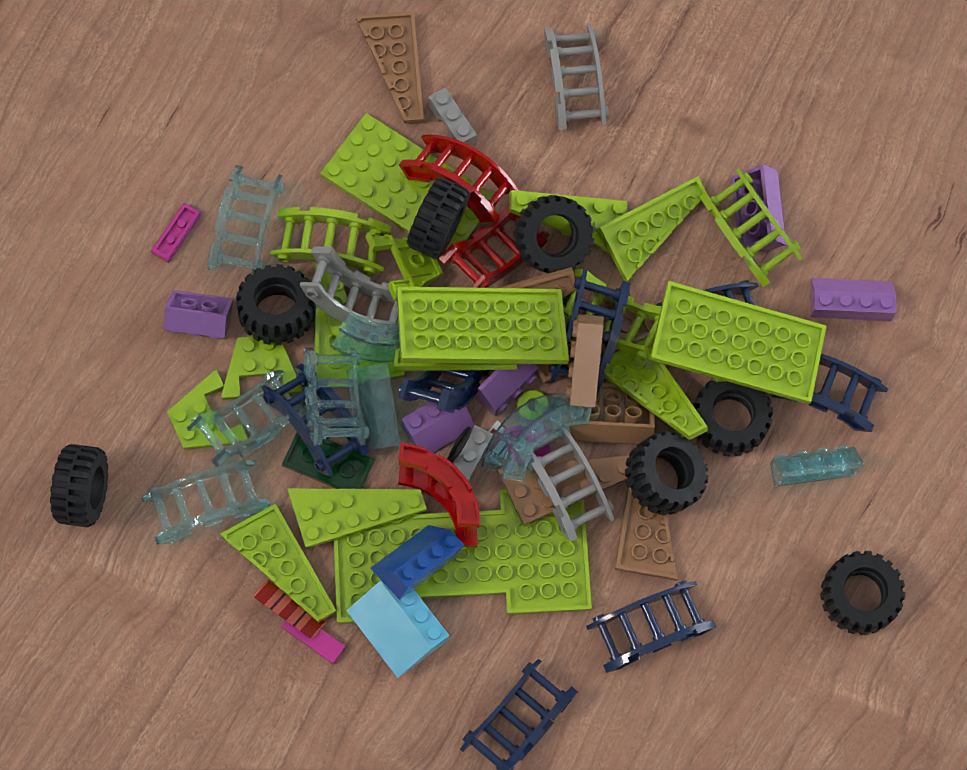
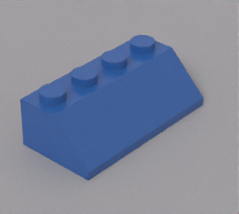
[371,525,464,600]

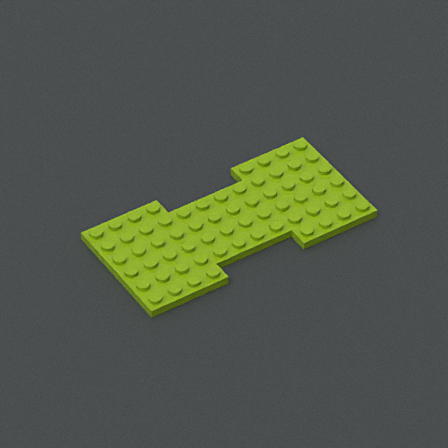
[334,489,592,624]

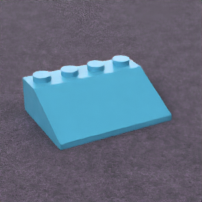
[347,581,449,678]

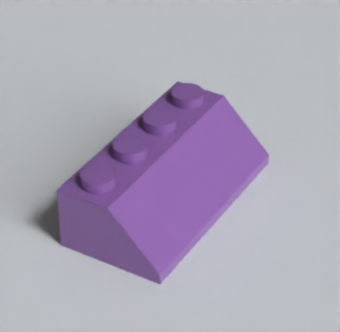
[731,165,786,251]
[811,278,896,321]

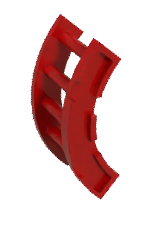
[399,134,519,223]
[439,203,550,288]
[398,443,480,547]

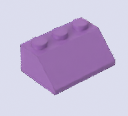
[164,290,233,339]
[477,364,538,416]
[401,402,474,453]

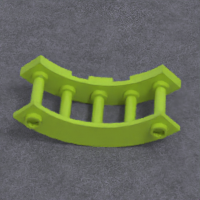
[700,168,803,287]
[270,207,391,275]
[563,269,661,361]

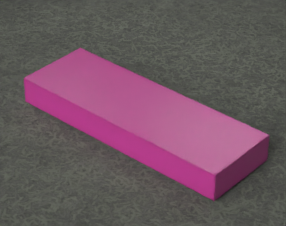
[151,203,202,263]
[281,613,346,664]

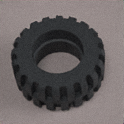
[407,177,470,259]
[514,195,595,274]
[236,264,316,345]
[694,380,773,456]
[625,431,708,515]
[50,444,109,528]
[820,551,906,635]

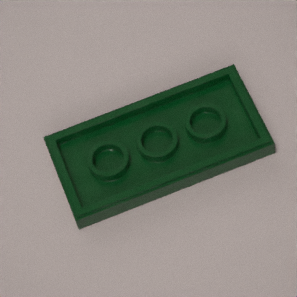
[282,432,375,489]

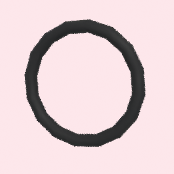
[447,426,472,463]

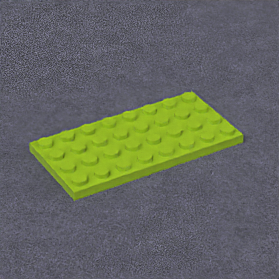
[320,113,494,253]
[650,281,827,404]
[396,286,569,364]

